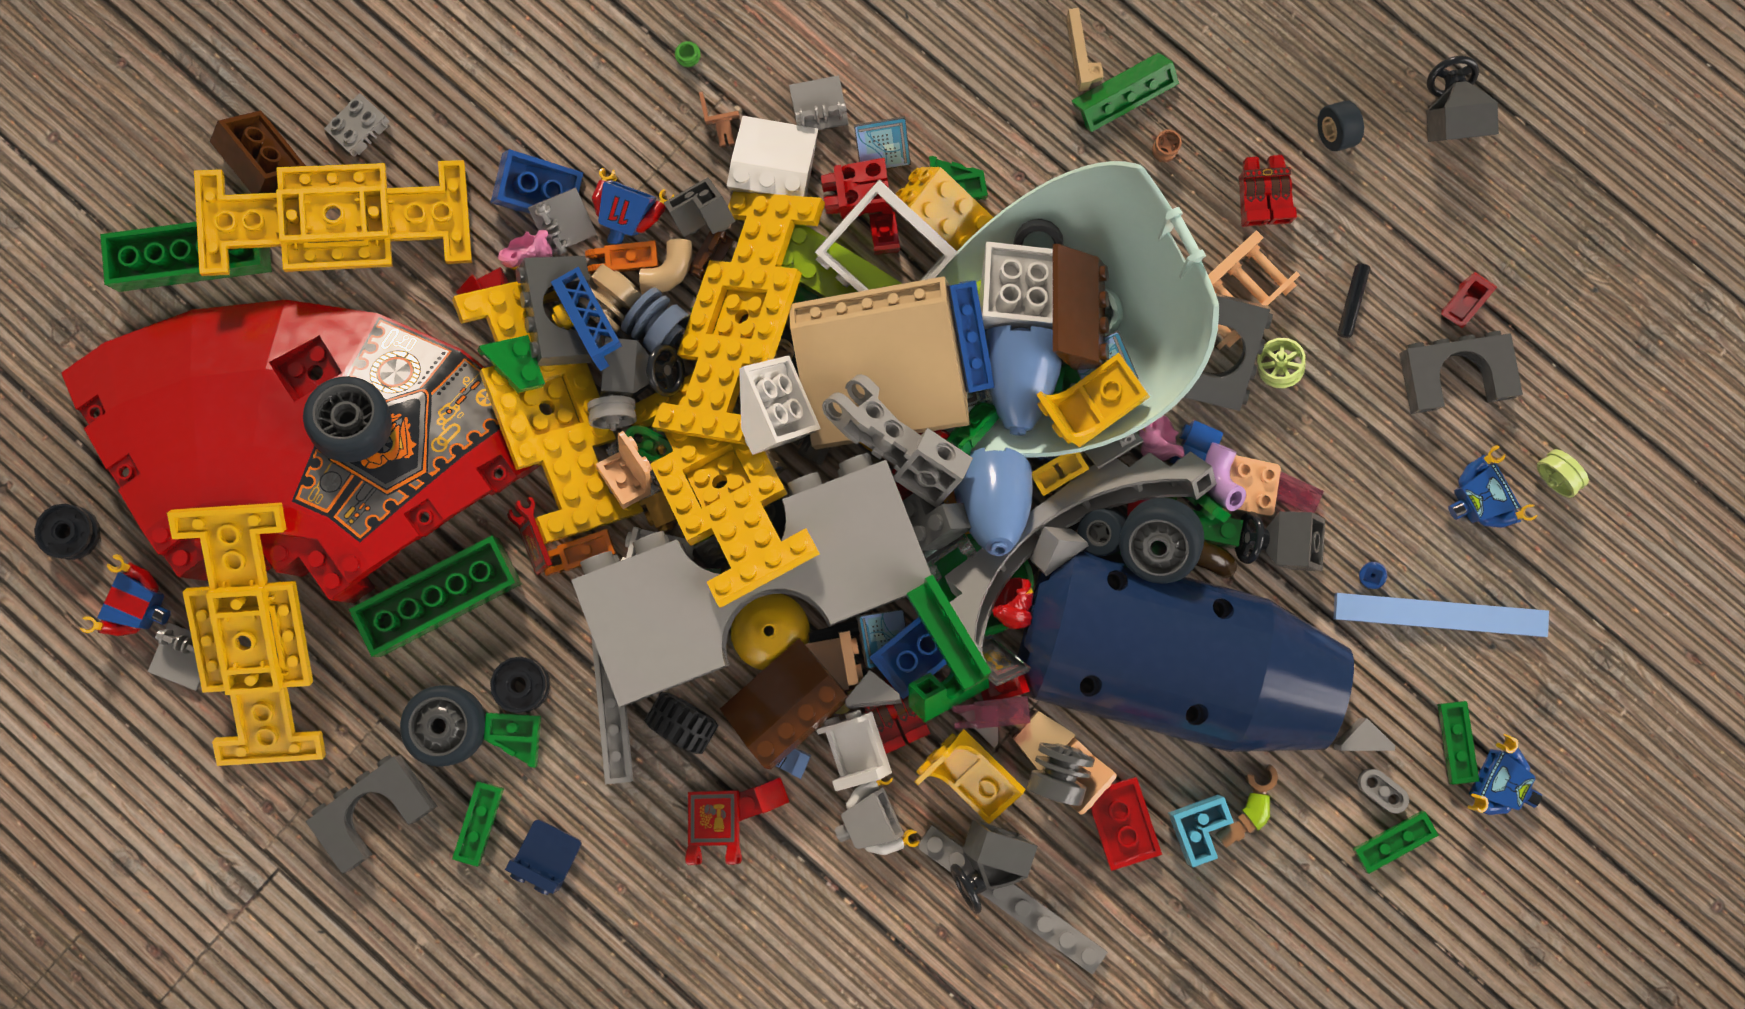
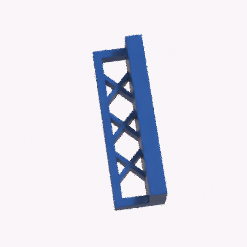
[551,267,622,371]
[947,281,995,393]

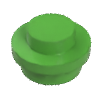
[675,41,701,67]

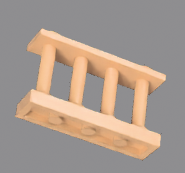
[1208,230,1300,350]

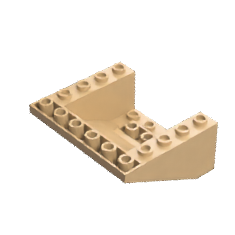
[789,276,970,449]

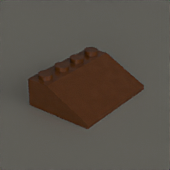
[1053,244,1109,370]
[720,638,849,770]

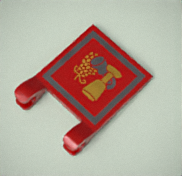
[507,497,552,576]
[685,791,742,865]

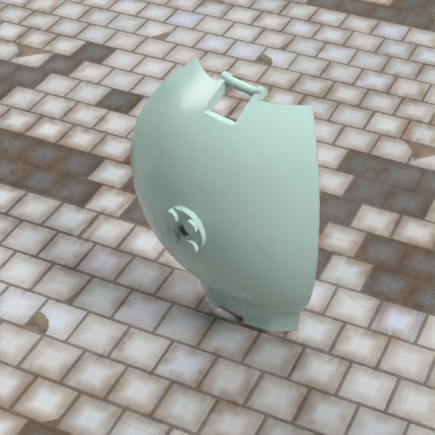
[936,161,1219,457]

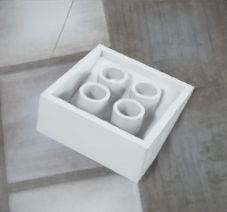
[727,116,818,197]
[979,242,1053,330]
[739,356,821,455]

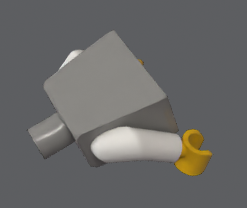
[835,778,920,855]

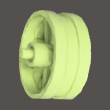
[1257,338,1306,388]
[1537,449,1589,498]

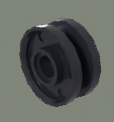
[34,503,100,560]
[490,657,551,713]

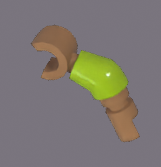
[1215,764,1278,848]

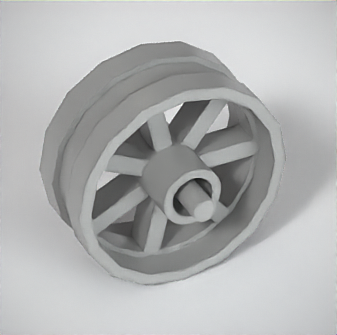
[587,394,637,431]

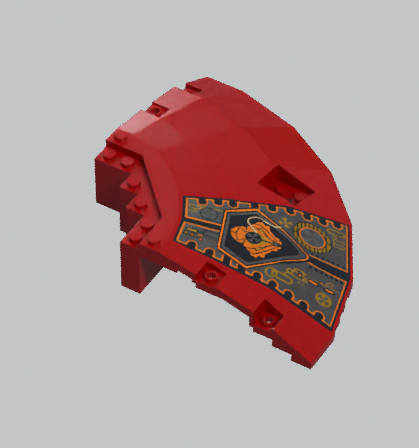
[61,300,541,603]

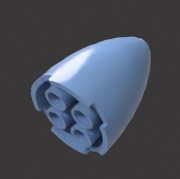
[986,325,1063,436]
[954,447,1033,556]

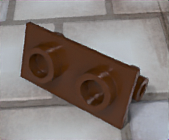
[688,231,734,280]

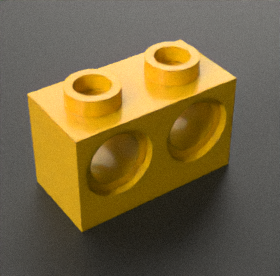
[1032,452,1089,496]

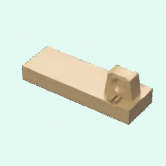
[1066,8,1103,92]

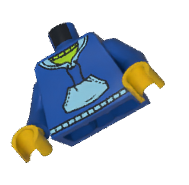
[1448,445,1538,528]
[1467,733,1542,815]

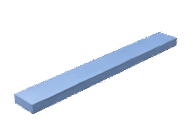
[1333,593,1549,637]

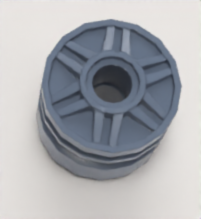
[621,287,690,358]

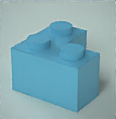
[1168,795,1234,867]

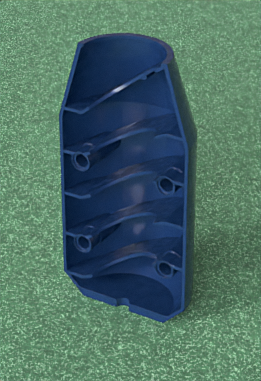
[1015,550,1354,752]

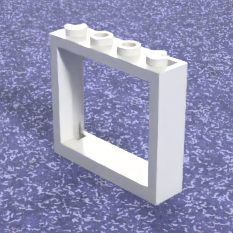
[815,180,958,292]

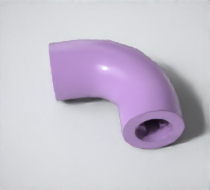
[1205,442,1246,511]

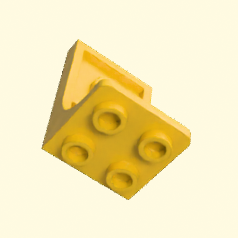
[893,167,994,251]
[1036,353,1150,448]
[914,729,1026,824]

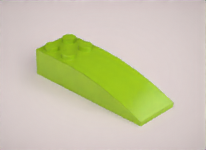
[781,225,902,298]

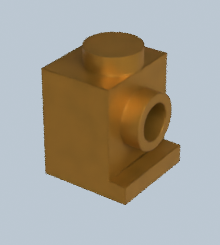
[638,491,677,533]

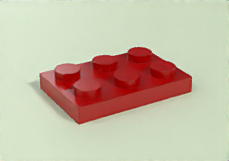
[1090,776,1162,871]

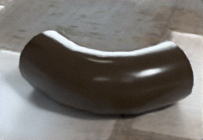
[1196,541,1237,579]

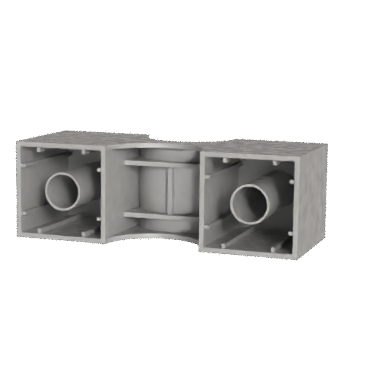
[571,453,931,707]

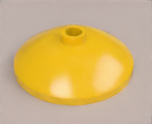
[731,594,810,670]

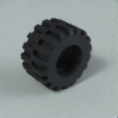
[644,692,719,754]

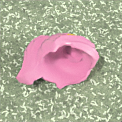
[498,230,553,270]
[1139,415,1185,462]

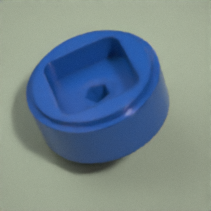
[1359,562,1387,589]

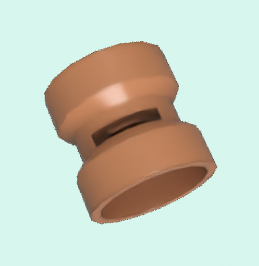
[1152,129,1182,163]

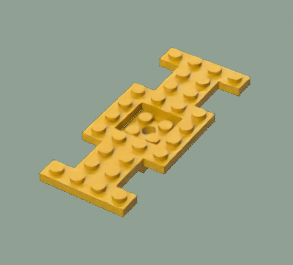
[194,160,472,276]
[652,191,825,445]
[452,281,644,544]
[632,373,820,608]
[167,503,326,766]

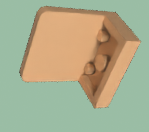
[596,431,652,509]
[1223,455,1281,516]
[805,631,863,691]
[1067,737,1116,815]

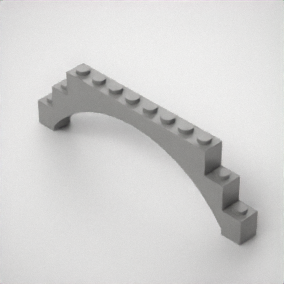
[945,451,1217,662]

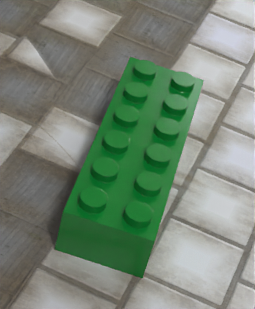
[100,221,272,292]
[348,536,522,657]

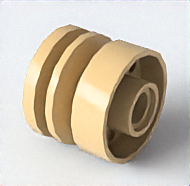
[578,264,642,333]

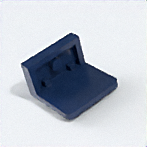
[505,819,582,895]

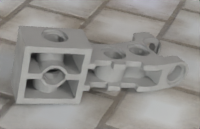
[822,374,973,508]

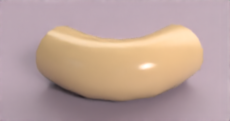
[639,239,692,295]

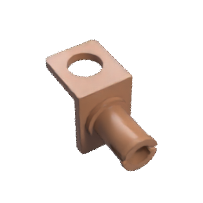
[699,91,740,147]

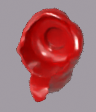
[992,577,1033,629]

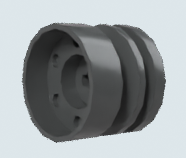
[1027,743,1095,806]

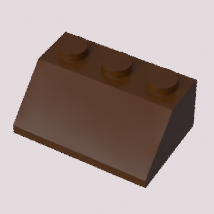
[210,110,306,194]

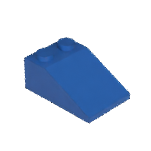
[490,149,583,214]
[869,617,947,699]

